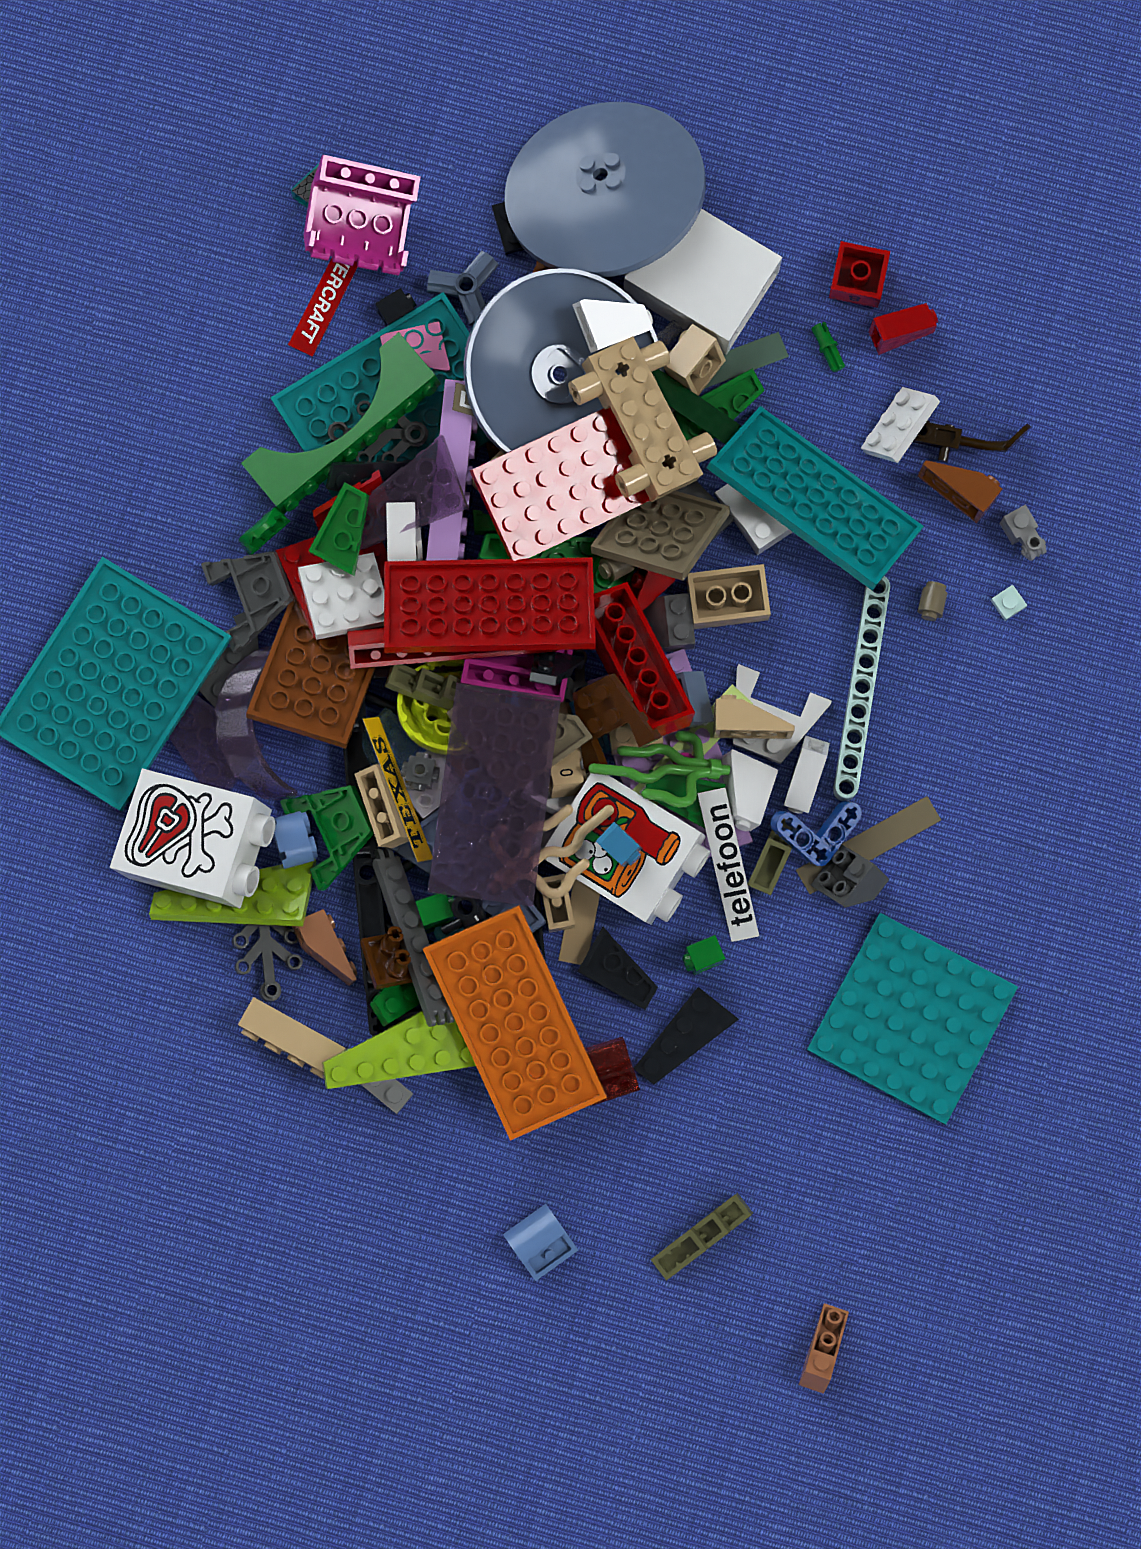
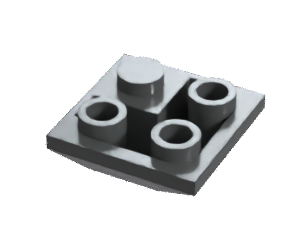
[811,845,890,908]

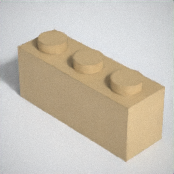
[355,764,409,848]

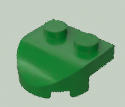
[239,506,290,555]

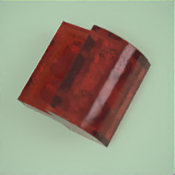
[585,1036,640,1106]

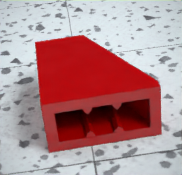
[869,303,938,355]

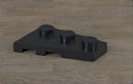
[577,927,658,1011]

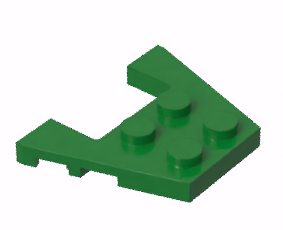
[280,785,374,891]

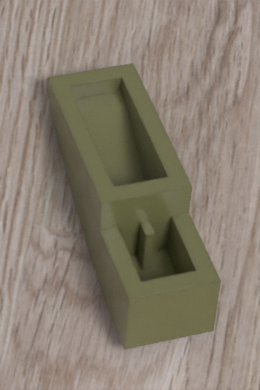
[748,819,793,895]

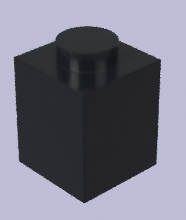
[375,288,416,327]

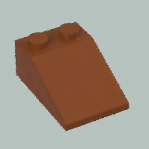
[918,460,1002,523]

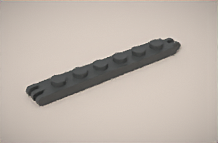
[373,848,455,1027]

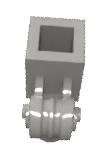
[999,504,1047,561]

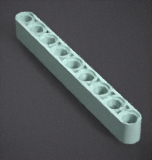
[833,576,890,801]

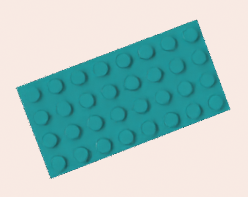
[707,406,924,591]

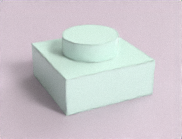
[991,585,1027,621]

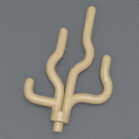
[488,805,614,899]

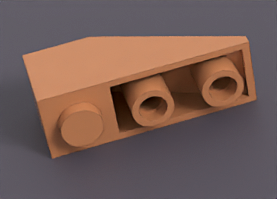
[292,909,357,986]
[799,1303,849,1394]

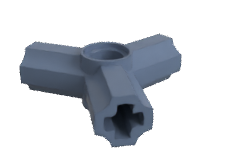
[427,251,499,326]

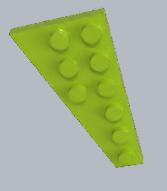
[149,858,316,926]
[322,1011,476,1089]

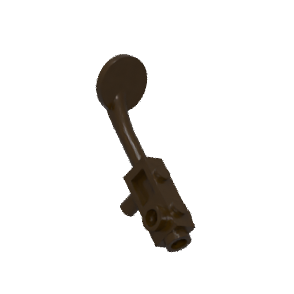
[913,420,1031,463]

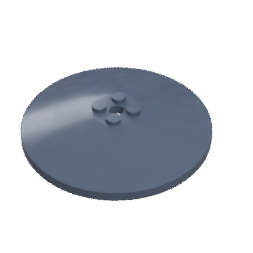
[505,102,706,277]
[464,268,664,454]

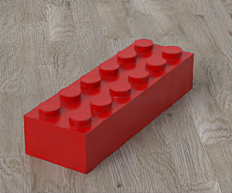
[594,582,695,737]

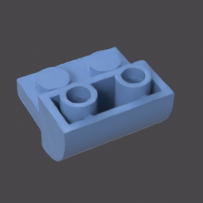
[503,1204,578,1281]

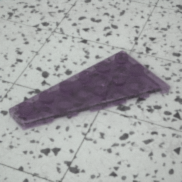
[324,435,468,562]

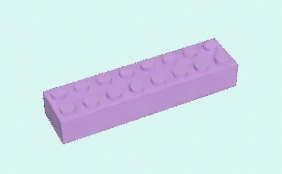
[426,379,478,561]

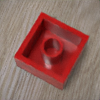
[829,241,891,308]

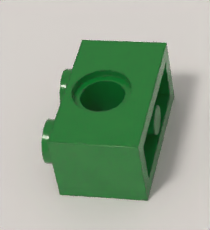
[415,892,455,934]
[682,935,725,976]

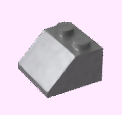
[643,593,696,652]

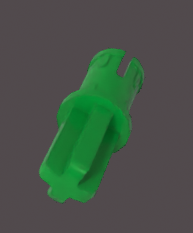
[811,322,845,372]

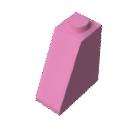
[380,321,451,372]

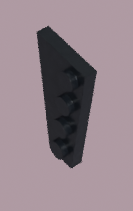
[325,459,437,510]

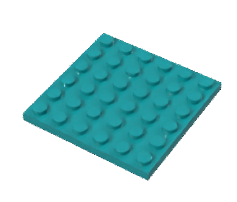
[807,913,1018,1125]

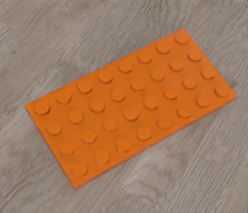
[423,905,607,1141]

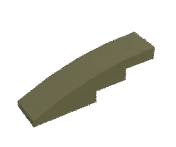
[385,664,495,710]
[650,1192,753,1281]

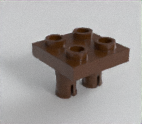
[360,926,412,990]

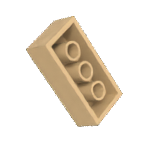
[238,997,347,1080]

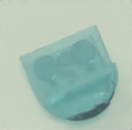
[362,708,420,770]

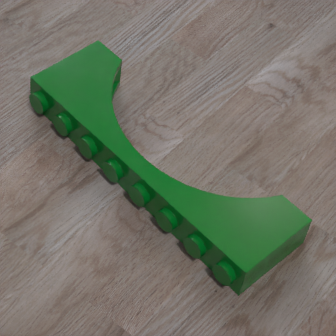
[241,332,441,514]

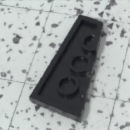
[633,987,739,1085]

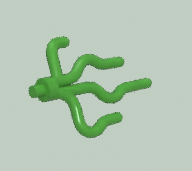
[588,731,730,808]

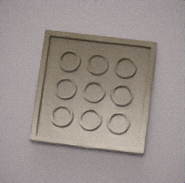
[591,491,730,581]

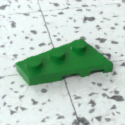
[309,483,369,576]

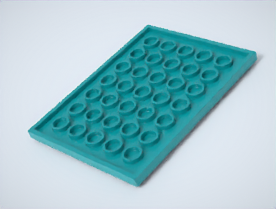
[270,292,491,498]
[0,556,233,812]

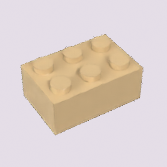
[686,564,771,629]

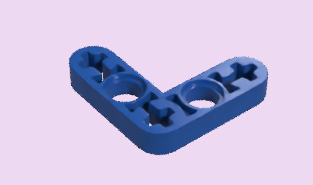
[771,800,862,866]

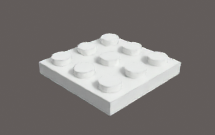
[298,552,384,640]

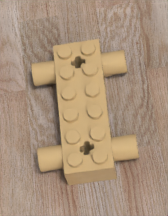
[568,336,717,502]

